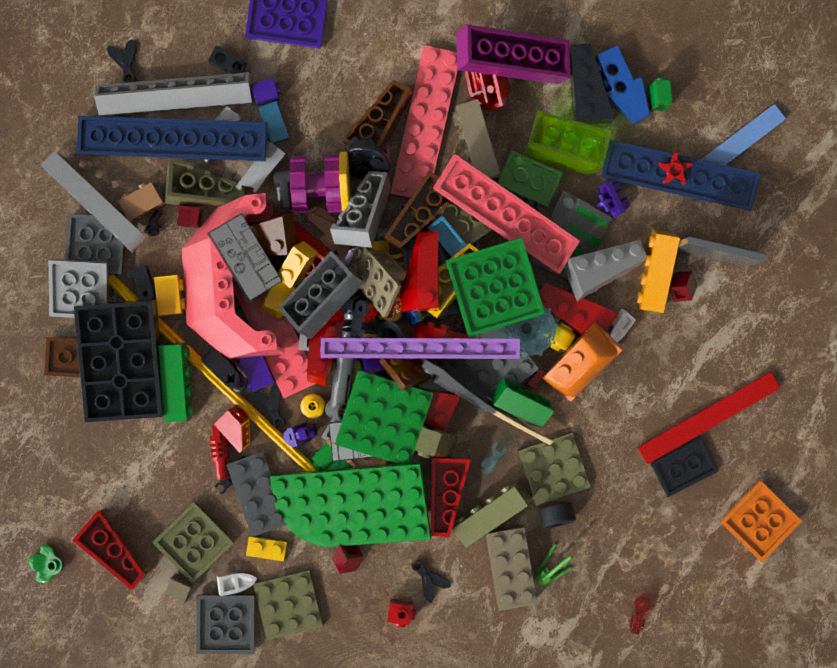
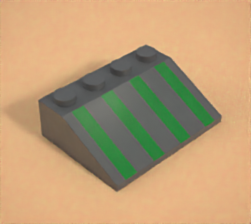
[529,191,612,282]

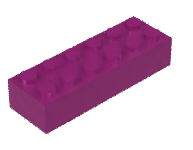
[456,24,571,84]

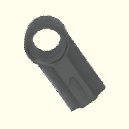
[273,170,293,209]

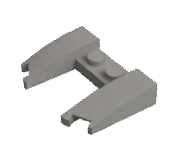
[204,106,287,193]

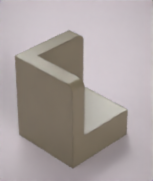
[165,575,194,605]

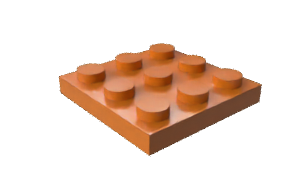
[719,480,802,562]

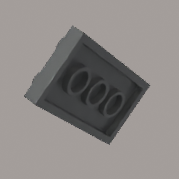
[227,451,287,537]

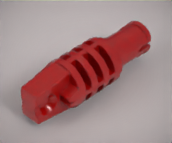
[209,426,229,479]

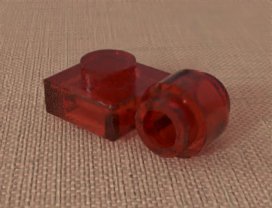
[629,596,651,635]

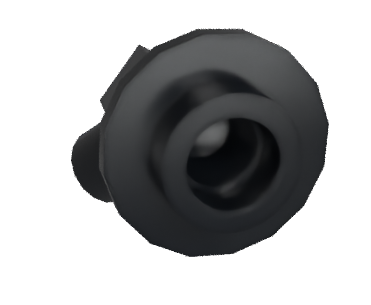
[144,210,163,236]

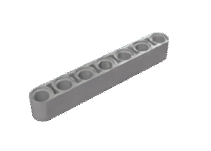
[40,151,146,253]

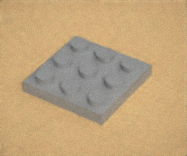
[48,259,109,318]

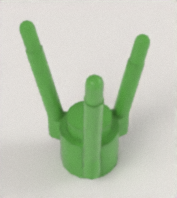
[534,543,573,587]

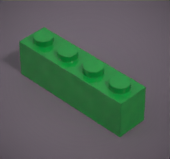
[158,342,194,422]

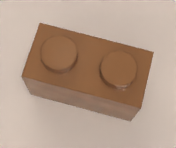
[118,182,166,223]

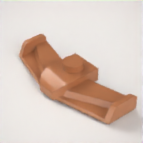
[304,205,355,258]

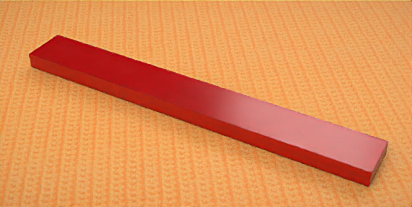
[637,372,780,464]

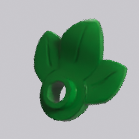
[28,544,64,583]

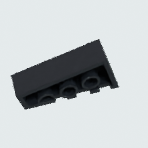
[570,43,615,126]

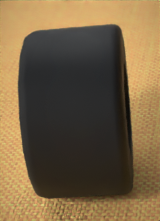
[377,315,415,338]
[538,502,576,529]

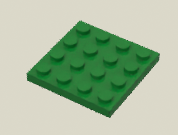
[445,238,545,337]
[335,369,433,464]

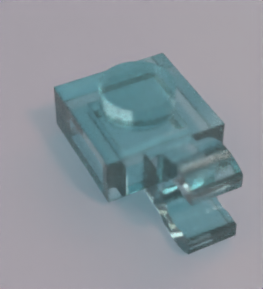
[480,441,507,476]

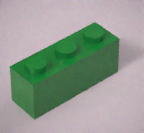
[491,378,554,428]

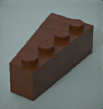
[341,80,413,146]
[384,170,452,249]
[249,211,297,255]

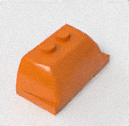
[542,322,623,401]

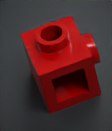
[387,599,416,627]

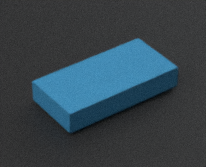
[258,101,289,144]
[428,215,467,257]

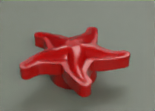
[658,152,693,185]

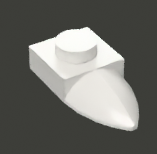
[609,309,636,342]
[217,572,257,596]

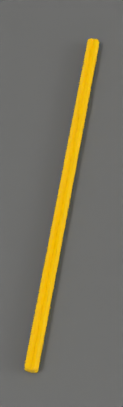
[108,274,319,472]

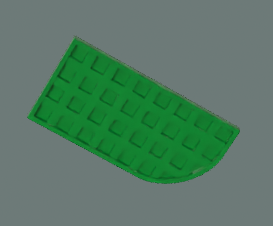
[270,462,432,547]

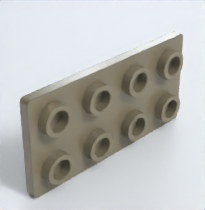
[348,246,407,317]

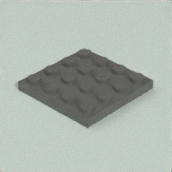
[444,326,540,415]

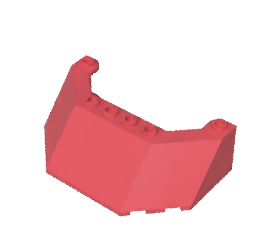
[182,193,285,359]

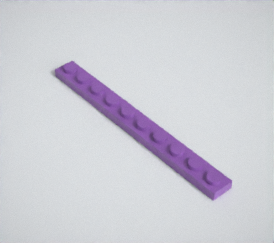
[321,338,520,359]

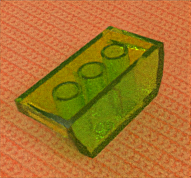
[527,110,612,174]

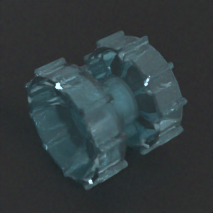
[498,306,559,358]

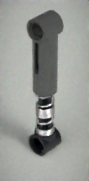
[325,294,366,421]

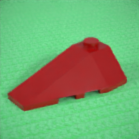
[400,231,440,312]

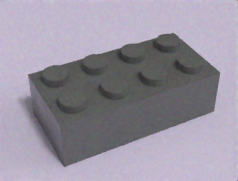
[278,251,365,339]

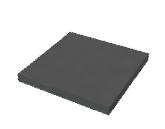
[677,236,767,267]

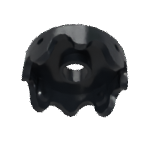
[345,137,393,179]

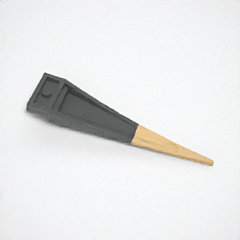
[422,358,554,445]

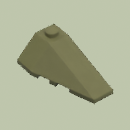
[164,159,245,206]

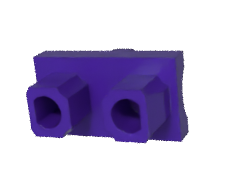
[597,181,630,218]
[283,422,318,447]

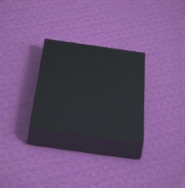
[649,437,719,497]

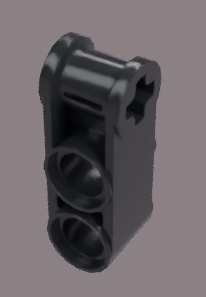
[201,347,248,393]

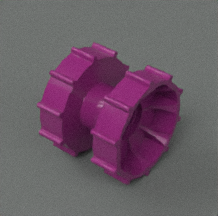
[290,154,342,214]

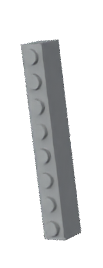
[94,72,252,116]

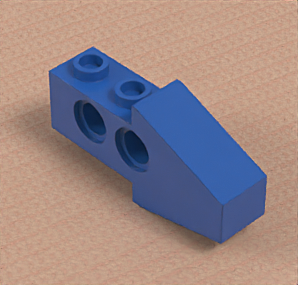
[595,46,650,125]

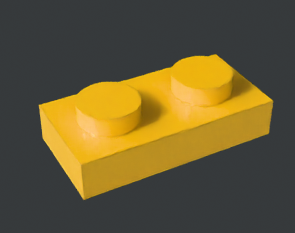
[246,536,288,561]

